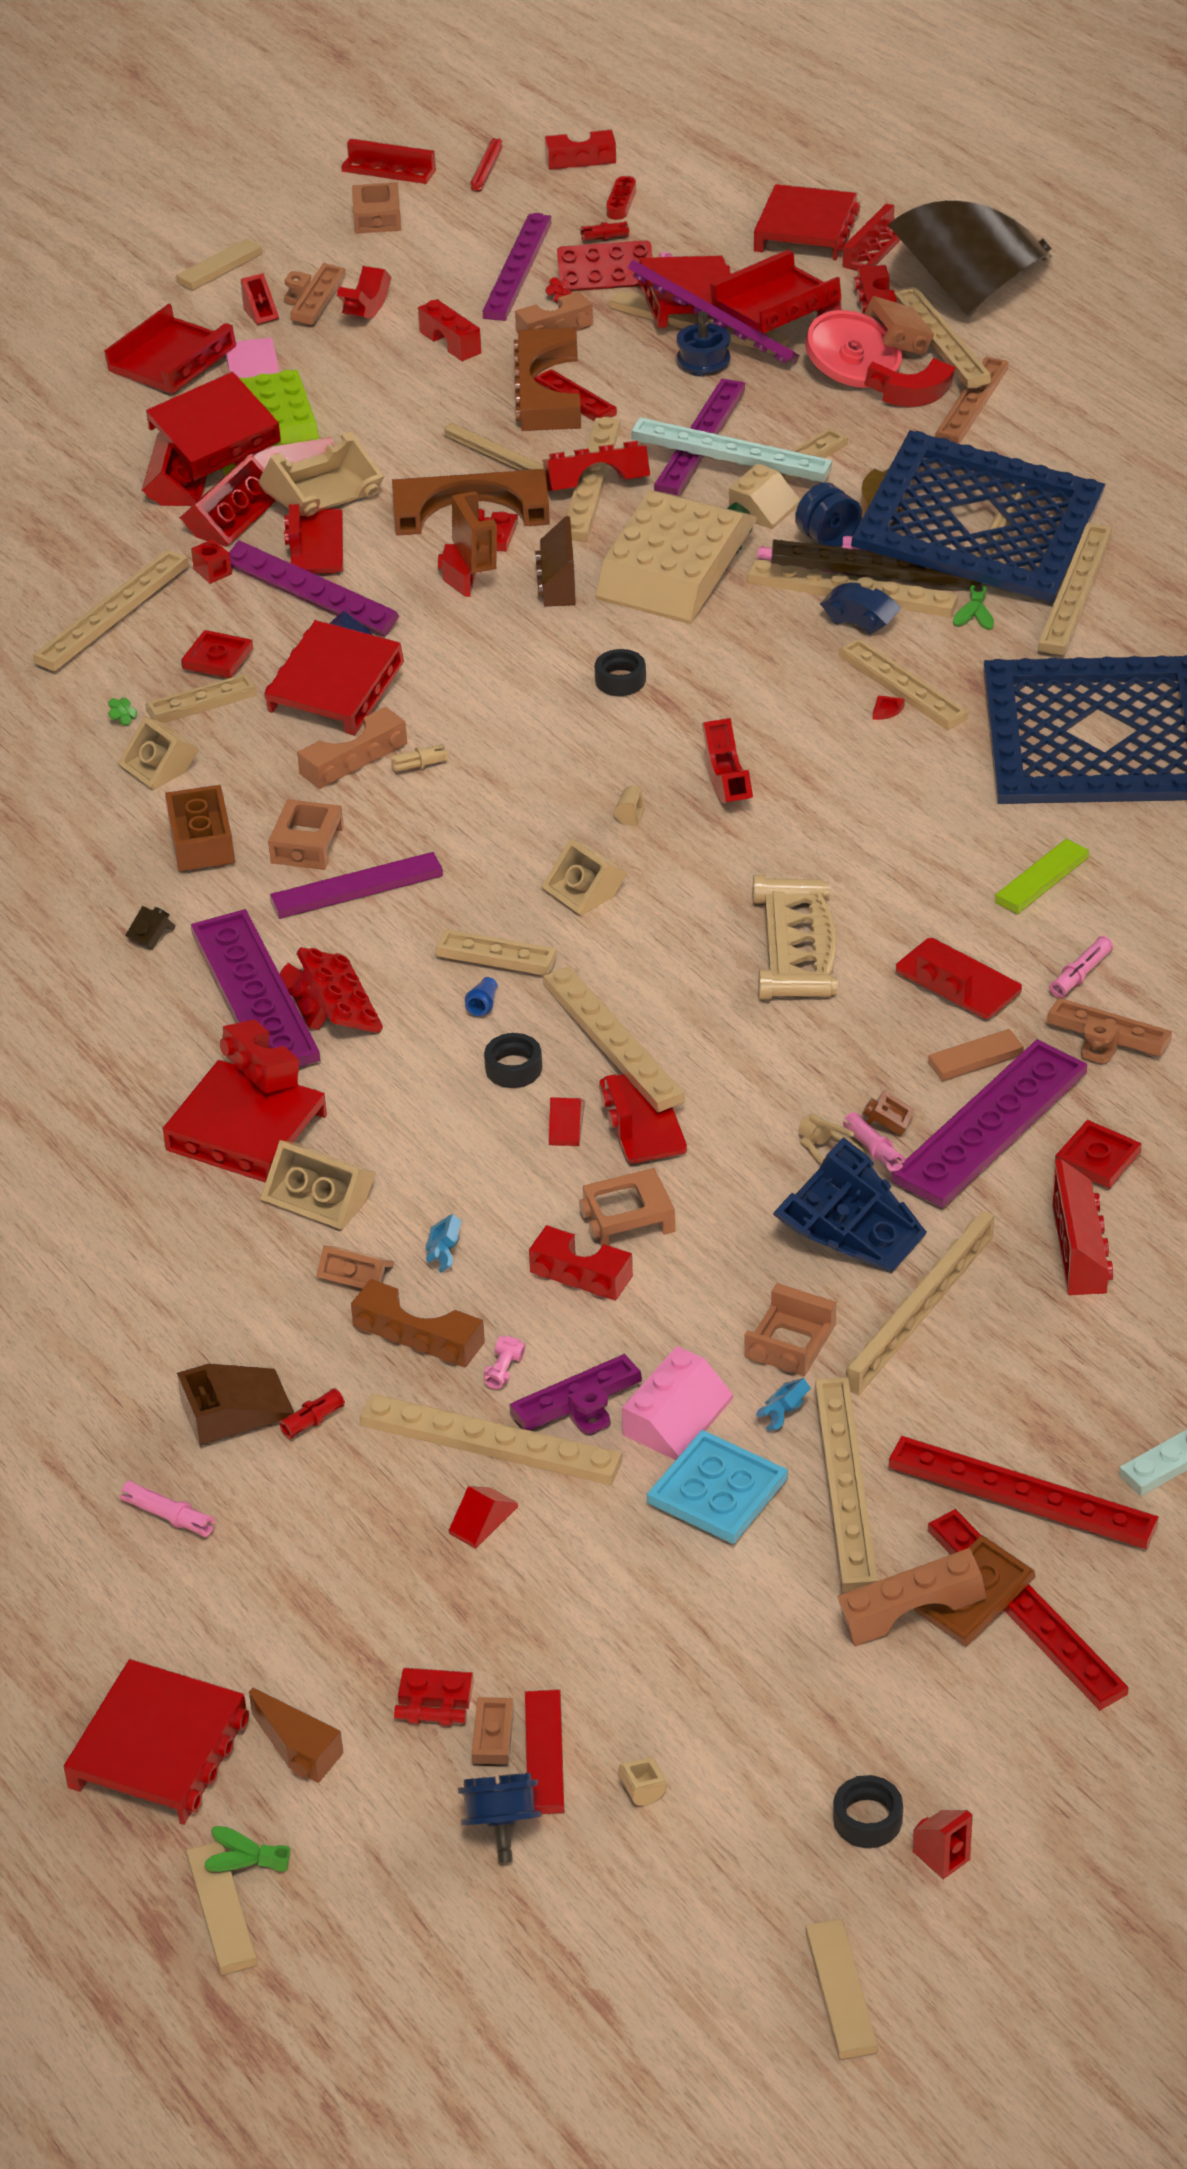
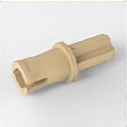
[391,744,447,771]

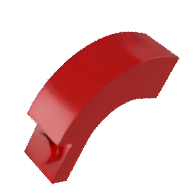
[336,266,392,319]
[864,358,956,407]
[702,718,753,803]

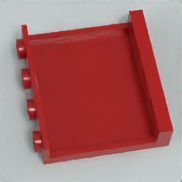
[754,184,860,261]
[710,250,842,334]
[637,255,740,328]
[104,303,237,394]
[146,371,281,481]
[264,620,404,736]
[162,1060,327,1183]
[63,1659,249,1825]

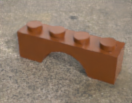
[351,1279,485,1368]

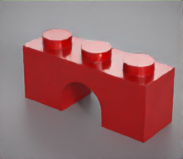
[545,130,616,170]
[853,265,898,314]
[418,299,482,362]
[220,1019,299,1093]
[529,1225,633,1301]

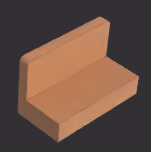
[316,1245,394,1288]

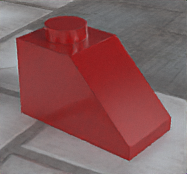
[438,544,476,597]
[913,1810,973,1880]

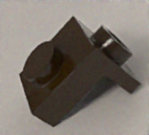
[125,906,176,950]

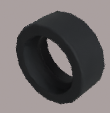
[594,649,646,696]
[484,1033,543,1088]
[833,1775,903,1848]

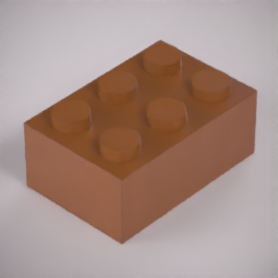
[165,784,235,871]

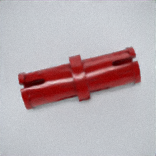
[580,221,629,242]
[279,1388,345,1439]

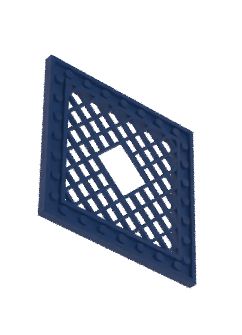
[851,430,1105,603]
[983,655,1187,804]

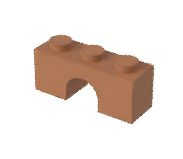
[515,291,593,333]

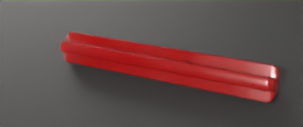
[470,138,503,191]

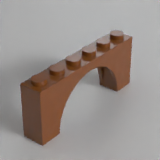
[514,327,581,431]
[392,469,550,536]

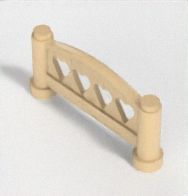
[752,875,838,1000]

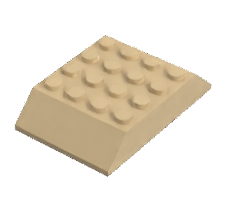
[595,490,757,624]

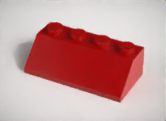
[141,432,207,506]
[179,454,276,547]
[1052,1159,1113,1295]

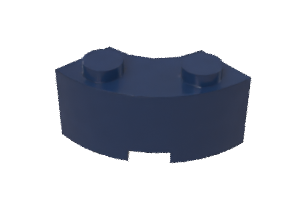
[820,583,901,635]

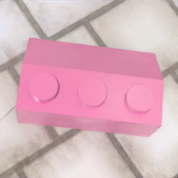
[622,1346,733,1460]

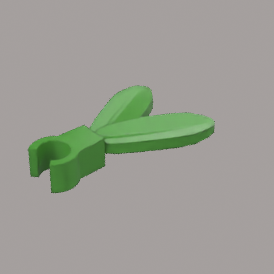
[953,585,994,630]
[205,1826,291,1872]

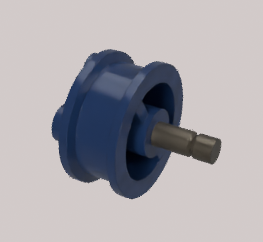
[676,312,731,376]
[457,1773,542,1863]

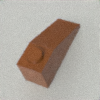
[249,1687,343,1783]

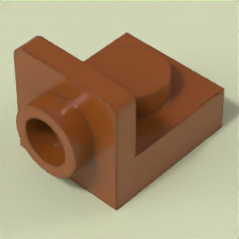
[862,1090,915,1136]

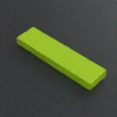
[995,838,1089,914]

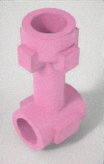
[484,1335,526,1389]

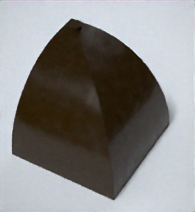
[888,200,1053,317]

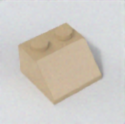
[729,464,800,529]
[118,716,199,789]
[542,838,627,915]

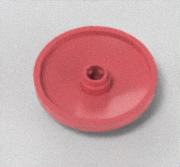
[805,310,902,388]

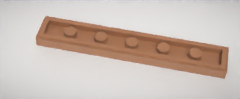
[935,357,1009,444]

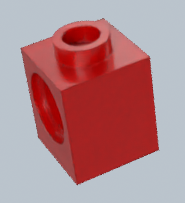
[191,539,232,584]

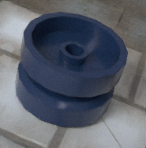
[795,483,862,547]

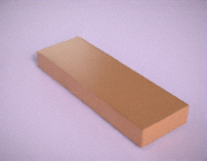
[928,1029,1024,1081]

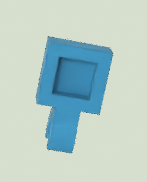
[425,1214,461,1272]
[756,1378,811,1431]

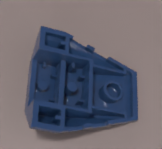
[773,1137,927,1274]

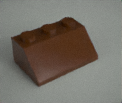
[535,516,576,607]

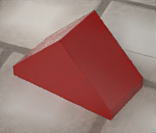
[240,273,280,325]
[549,1097,585,1146]
[449,1486,518,1549]

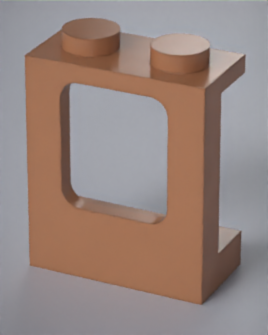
[352,182,401,234]
[268,799,344,870]
[579,1168,676,1246]
[744,1283,836,1377]

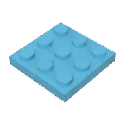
[647,1430,788,1544]

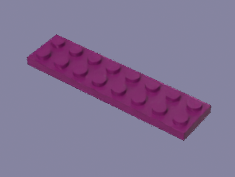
[191,909,321,1067]
[892,1039,1088,1208]

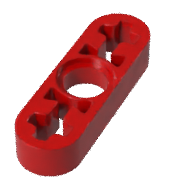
[606,176,636,220]

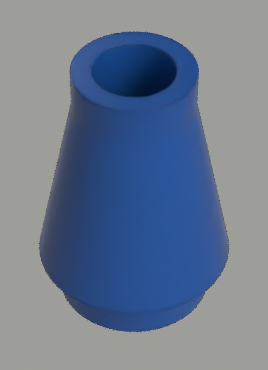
[465,977,498,1016]

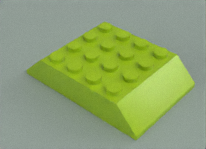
[200,369,319,476]

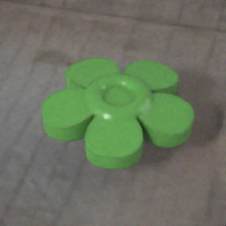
[108,698,137,726]

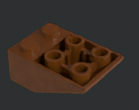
[177,1363,295,1445]

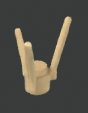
[798,1113,869,1165]

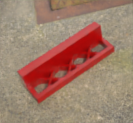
[341,138,436,184]
[842,203,901,271]

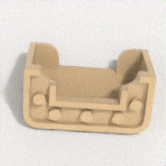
[259,431,384,516]

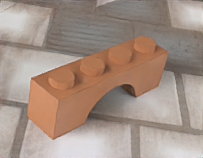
[297,707,407,789]
[837,1548,987,1646]

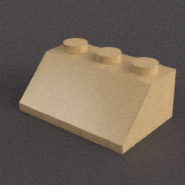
[260,1140,376,1230]

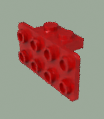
[557,240,653,291]
[284,504,343,574]
[896,938,1022,1019]
[291,947,383,1033]
[599,1074,687,1164]

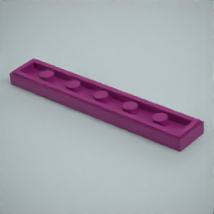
[270,852,443,919]

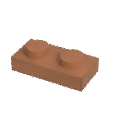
[472,1697,514,1764]

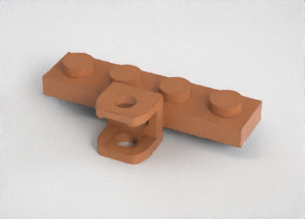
[284,263,346,325]
[1047,998,1172,1064]

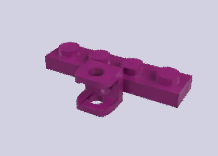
[509,1354,642,1434]

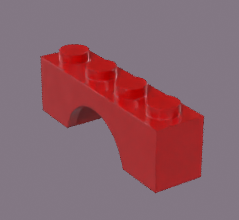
[542,440,651,491]

